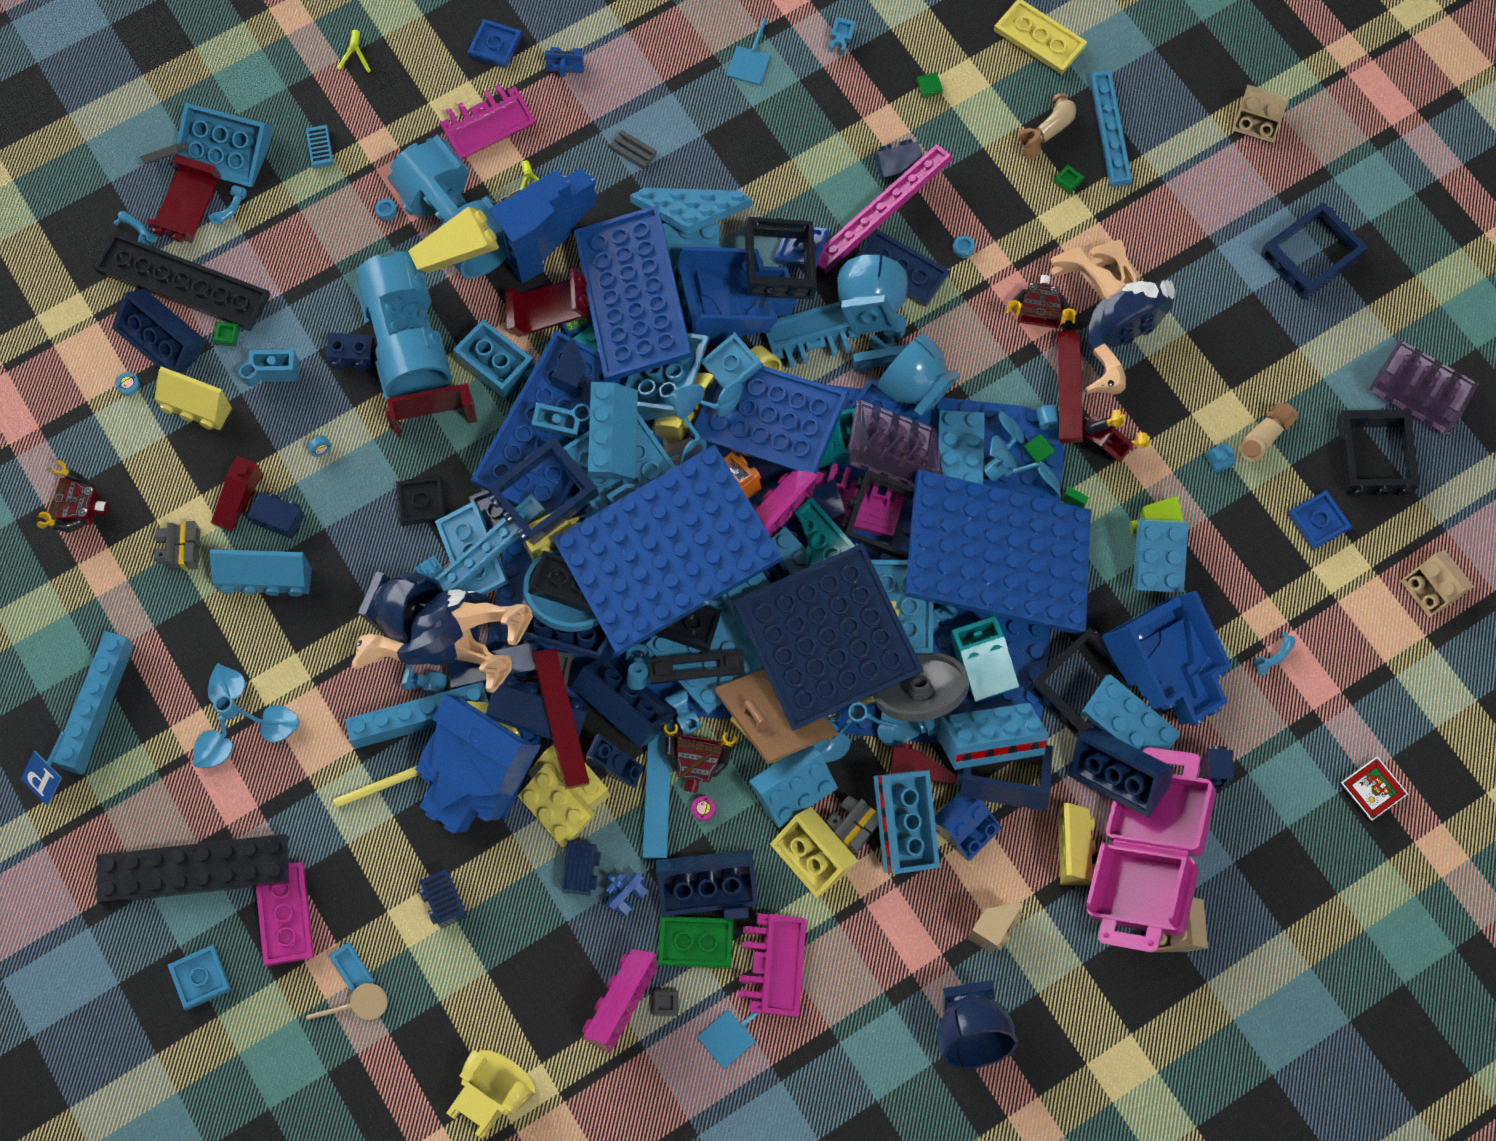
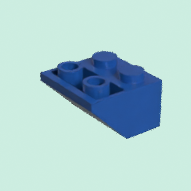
[935,792,1002,861]

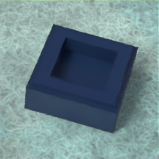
[724,907,749,919]

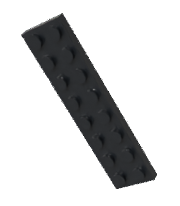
[93,232,271,331]
[528,551,722,653]
[97,834,289,904]

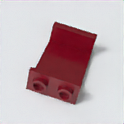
[146,154,221,243]
[505,268,588,337]
[385,383,477,437]

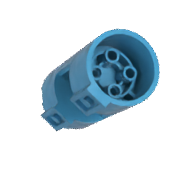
[388,135,508,279]
[356,251,452,401]

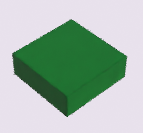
[916,72,943,99]
[1053,164,1084,195]
[213,322,240,347]
[1023,434,1055,463]
[1062,487,1089,509]

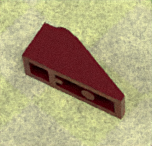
[211,456,263,532]
[890,743,957,784]

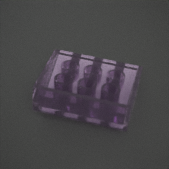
[1368,340,1479,435]
[848,399,943,487]

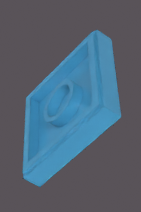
[701,332,764,389]
[168,944,232,1011]

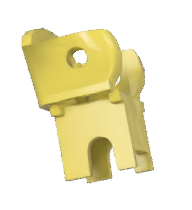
[446,1050,536,1139]

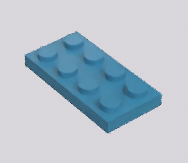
[937,410,985,484]
[435,501,509,595]
[1081,674,1180,751]

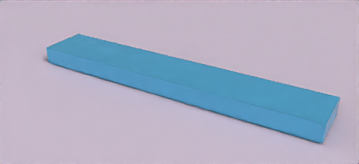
[1089,71,1132,187]
[435,494,547,591]
[643,720,673,860]

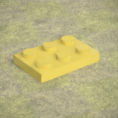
[518,763,596,849]

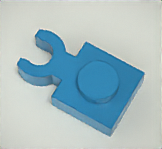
[830,17,856,55]

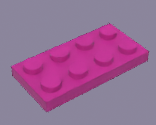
[256,861,314,967]

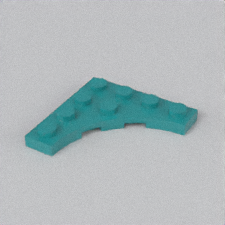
[794,497,855,569]

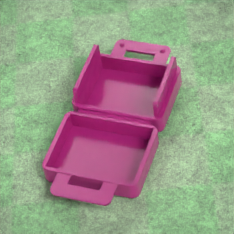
[1086,747,1216,952]

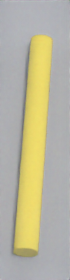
[333,766,420,808]

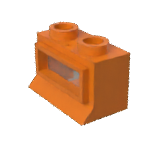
[724,452,762,498]

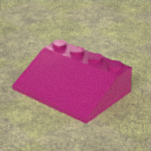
[753,470,818,538]
[582,949,658,1054]

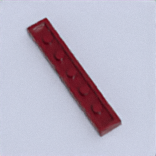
[1058,329,1083,444]
[532,648,590,790]

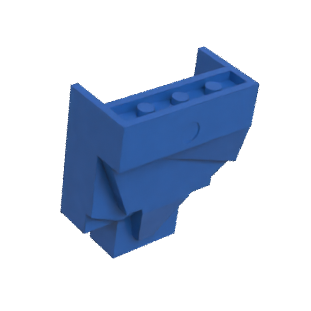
[489,167,597,284]
[673,247,797,345]
[1102,591,1232,726]
[415,694,541,834]

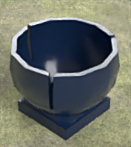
[358,571,443,644]
[936,980,1019,1069]

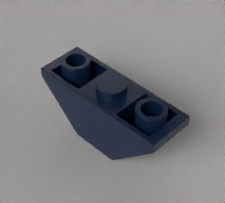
[586,734,644,788]

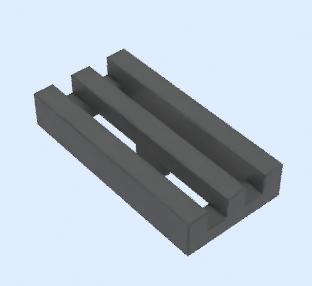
[609,130,657,170]
[140,142,189,164]

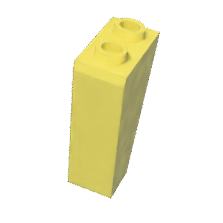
[408,206,499,273]

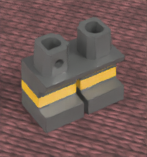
[154,521,201,569]
[827,795,879,856]

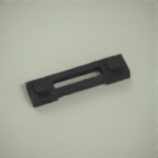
[648,649,745,684]

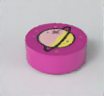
[691,796,715,821]

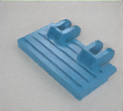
[764,302,859,368]

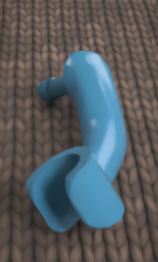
[209,185,247,225]
[114,211,156,245]
[1254,632,1296,675]

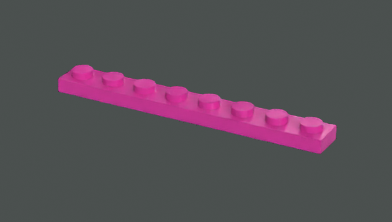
[817,144,953,274]

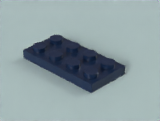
[856,229,950,307]

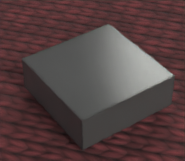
[653,990,679,1017]

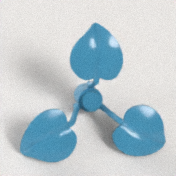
[668,382,742,464]
[983,411,1061,498]
[192,663,300,768]
[812,702,920,762]

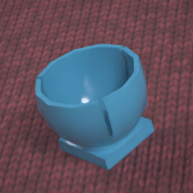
[837,255,908,335]
[877,333,961,416]

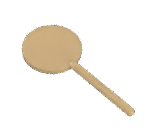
[306,983,388,1020]

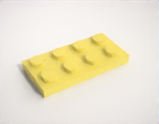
[994,0,1087,75]

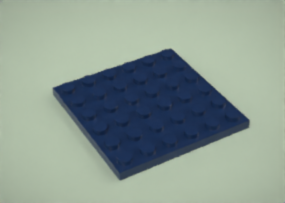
[733,543,924,731]

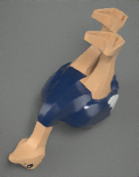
[1050,239,1175,395]
[352,589,533,693]

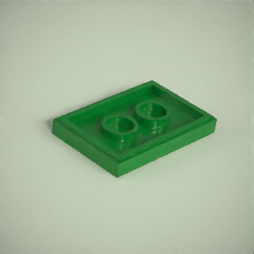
[658,916,734,969]

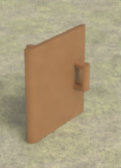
[714,669,839,764]

